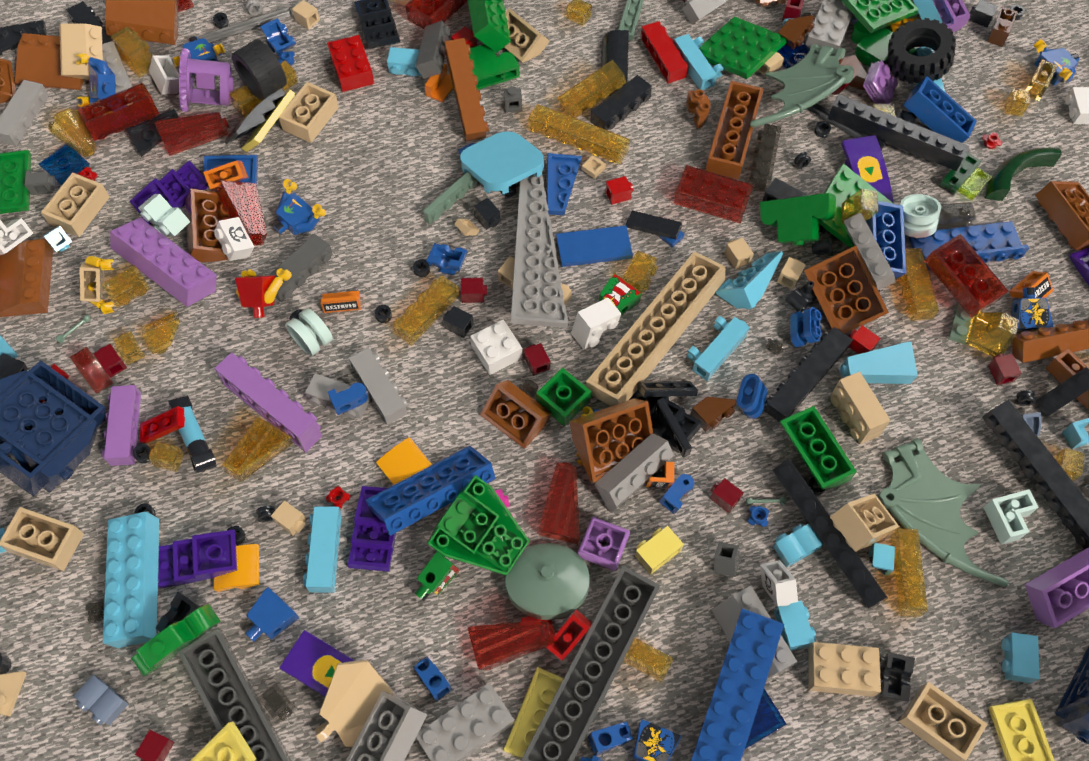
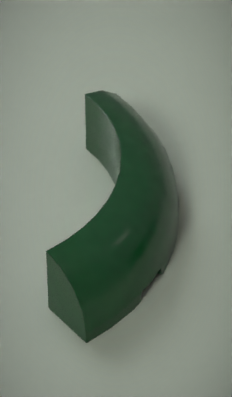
[985,147,1062,201]

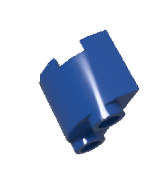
[260,18,296,54]
[426,243,468,275]

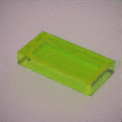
[958,167,992,201]

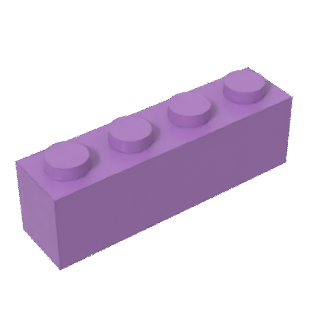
[102,385,141,466]

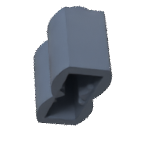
[74,674,129,725]

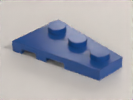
[203,155,258,189]

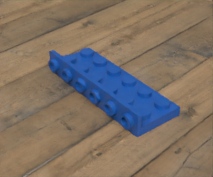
[908,221,1029,270]
[366,446,495,535]

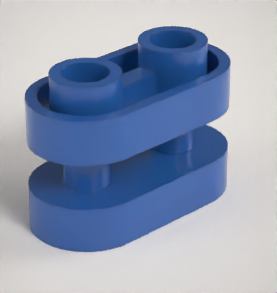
[790,307,822,347]
[737,374,768,419]

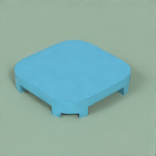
[460,131,544,194]

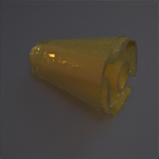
[48,108,96,157]

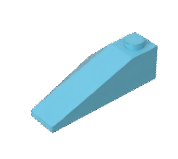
[716,251,783,309]

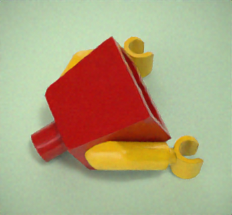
[235,268,292,318]

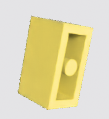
[635,526,684,575]

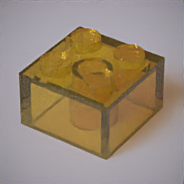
[111,26,153,78]

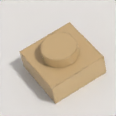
[581,155,606,179]
[454,219,480,236]

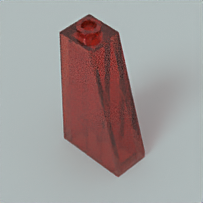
[154,112,229,156]
[217,180,267,246]
[539,462,580,545]
[467,620,555,671]

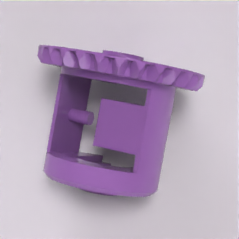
[179,48,233,112]

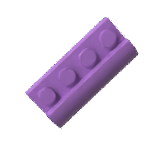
[932,0,970,32]

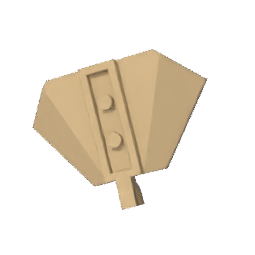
[315,660,395,747]

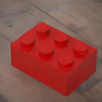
[327,35,375,92]

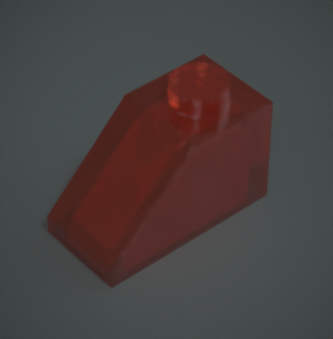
[70,347,113,394]

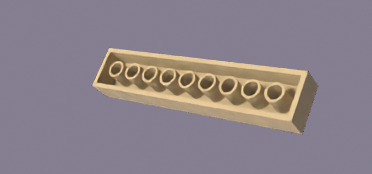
[586,251,725,407]

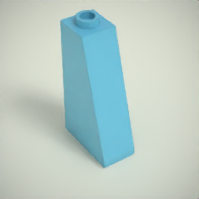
[840,342,918,384]

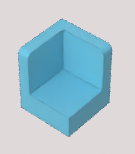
[1062,418,1089,449]
[868,543,895,576]

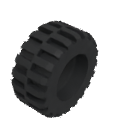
[888,18,956,84]

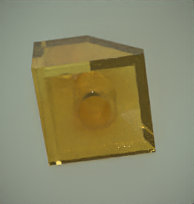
[141,311,180,354]
[966,312,1019,357]

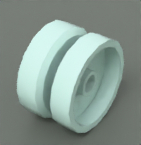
[900,194,941,238]
[285,308,333,357]

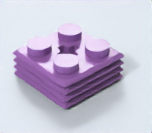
[863,60,898,108]
[578,517,630,571]

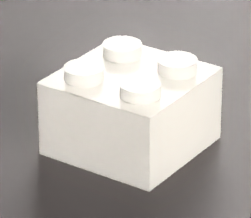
[470,319,522,375]

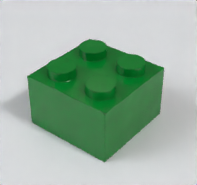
[536,367,591,427]

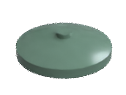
[505,543,589,620]

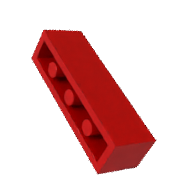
[640,21,688,84]

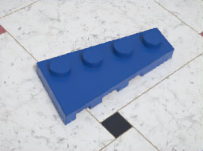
[547,153,582,216]

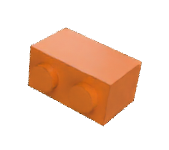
[203,160,248,189]

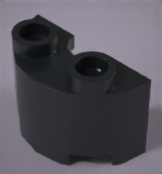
[155,592,200,632]
[879,652,915,702]

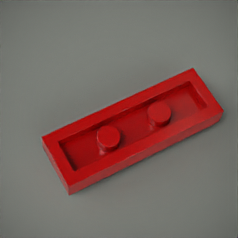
[140,406,185,443]

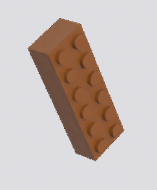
[705,81,764,179]

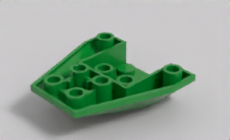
[427,475,530,575]

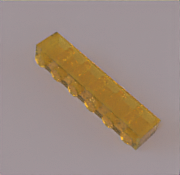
[528,104,630,164]

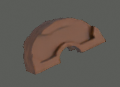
[686,89,711,129]

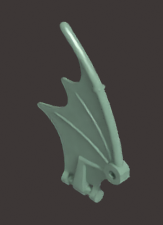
[750,44,854,127]
[878,438,1009,586]

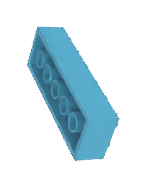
[103,512,159,648]

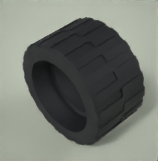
[231,39,287,100]

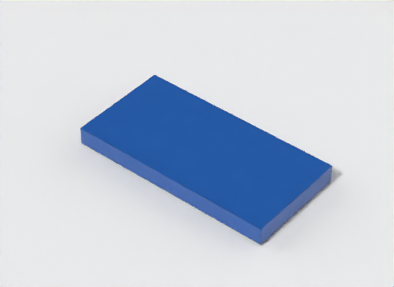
[556,225,633,267]

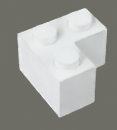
[0,218,33,255]
[571,298,621,350]

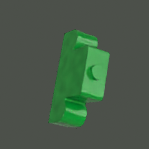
[851,20,919,67]
[469,44,520,90]
[760,193,836,246]
[131,604,221,677]

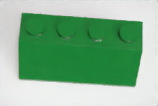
[779,406,857,489]

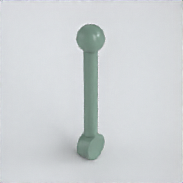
[56,315,91,343]
[746,496,787,505]

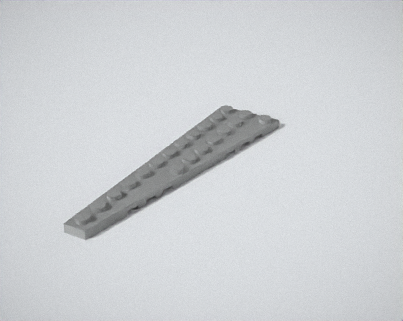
[511,175,568,328]

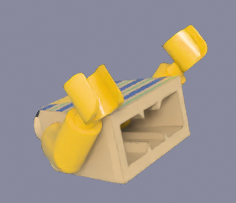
[80,256,114,314]

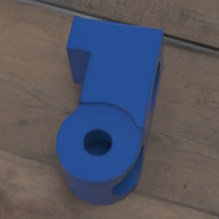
[328,383,368,415]
[659,474,694,515]
[413,656,452,702]
[588,722,634,756]

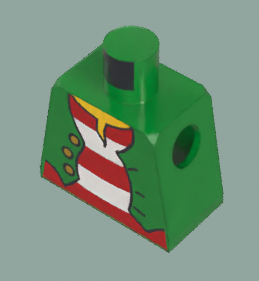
[598,273,642,317]
[415,552,460,601]

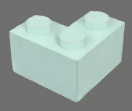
[138,194,190,236]
[983,489,1039,545]

